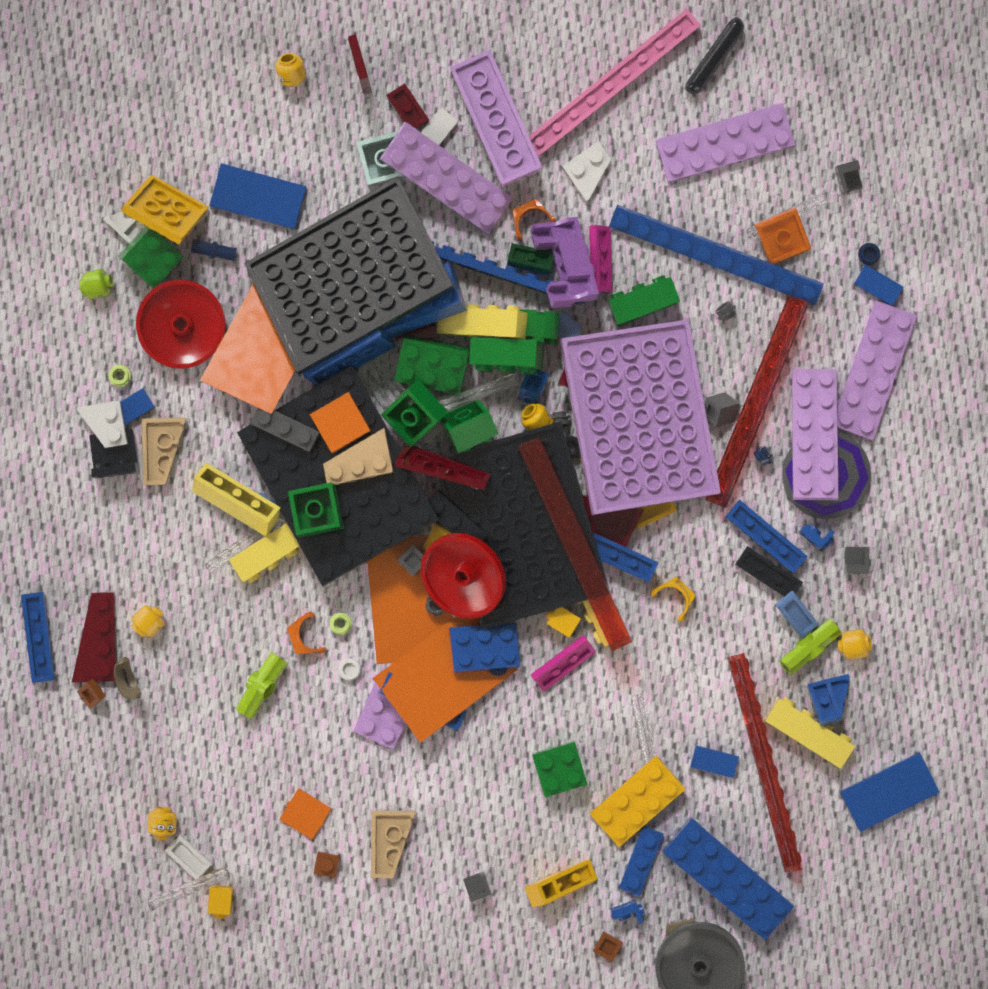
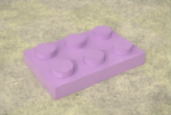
[353,670,405,750]

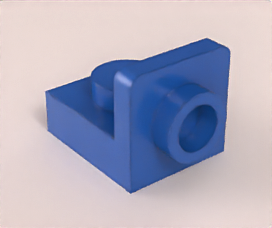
[519,371,549,405]
[798,524,835,549]
[610,900,645,925]

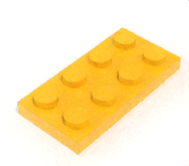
[590,755,686,847]

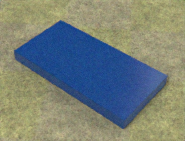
[209,163,307,230]
[303,330,396,386]
[840,752,940,832]

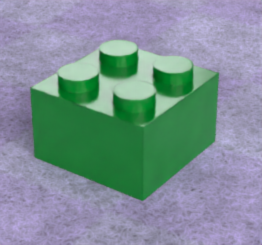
[118,226,184,289]
[381,379,449,447]
[440,398,499,453]
[288,482,344,537]
[532,741,588,798]

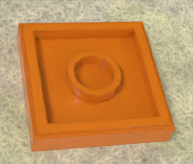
[754,207,812,264]
[310,392,371,454]

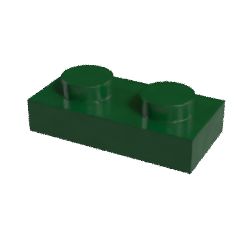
[506,243,554,275]

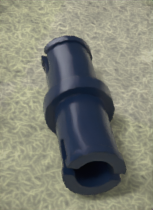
[191,239,237,262]

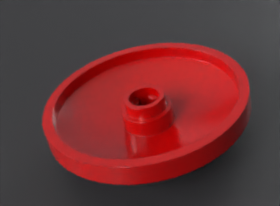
[136,280,225,369]
[421,533,506,619]

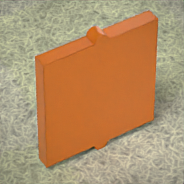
[279,788,331,839]

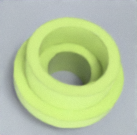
[109,365,131,387]
[330,613,352,635]

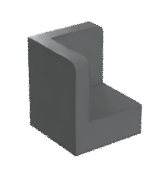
[834,160,862,194]
[704,393,740,427]
[397,545,423,576]
[844,547,870,574]
[463,871,491,902]

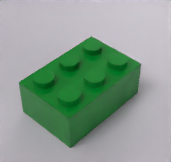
[394,333,469,395]
[469,337,544,375]

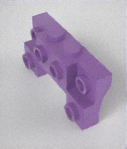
[530,217,599,308]

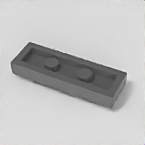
[250,408,320,453]

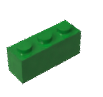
[608,275,680,327]

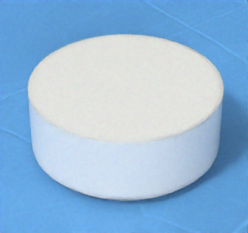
[338,658,361,681]

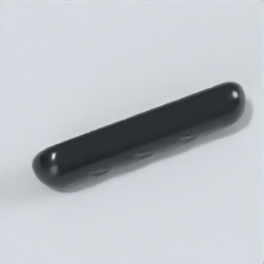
[685,17,744,94]

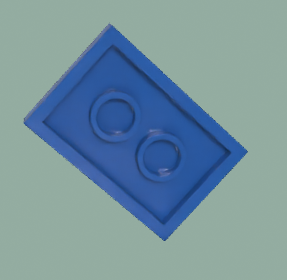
[449,622,520,673]

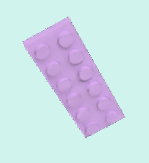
[450,50,543,187]
[656,103,795,183]
[380,122,513,234]
[837,300,917,440]
[792,369,838,500]

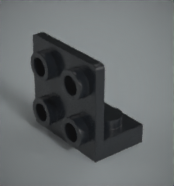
[89,429,139,479]

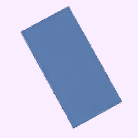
[775,591,819,639]

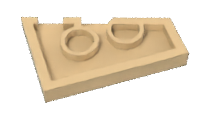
[142,418,187,485]
[323,428,394,485]
[371,810,416,878]

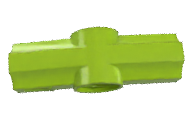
[779,618,842,675]
[235,652,288,719]

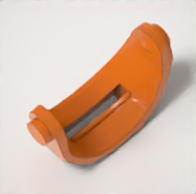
[512,198,556,241]
[286,611,327,654]

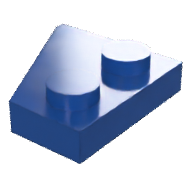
[807,674,850,726]

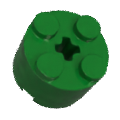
[520,309,560,346]

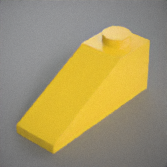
[524,859,598,907]

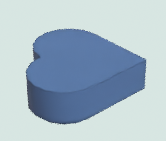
[559,312,581,338]

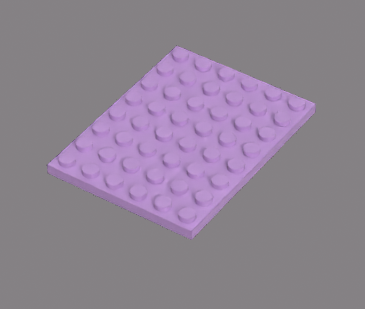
[560,319,721,515]

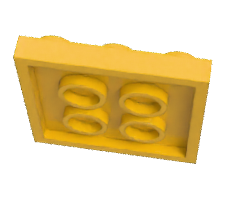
[121,174,209,245]

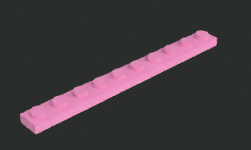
[529,9,701,158]

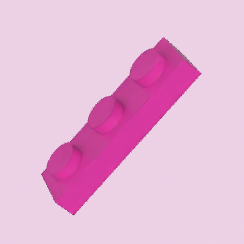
[589,225,612,293]
[531,635,596,692]

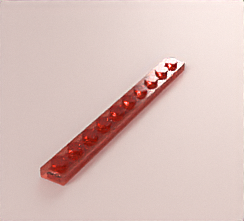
[705,296,809,508]
[519,437,633,651]
[727,653,802,872]

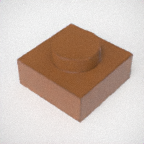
[77,679,106,709]
[313,851,340,878]
[593,931,623,962]

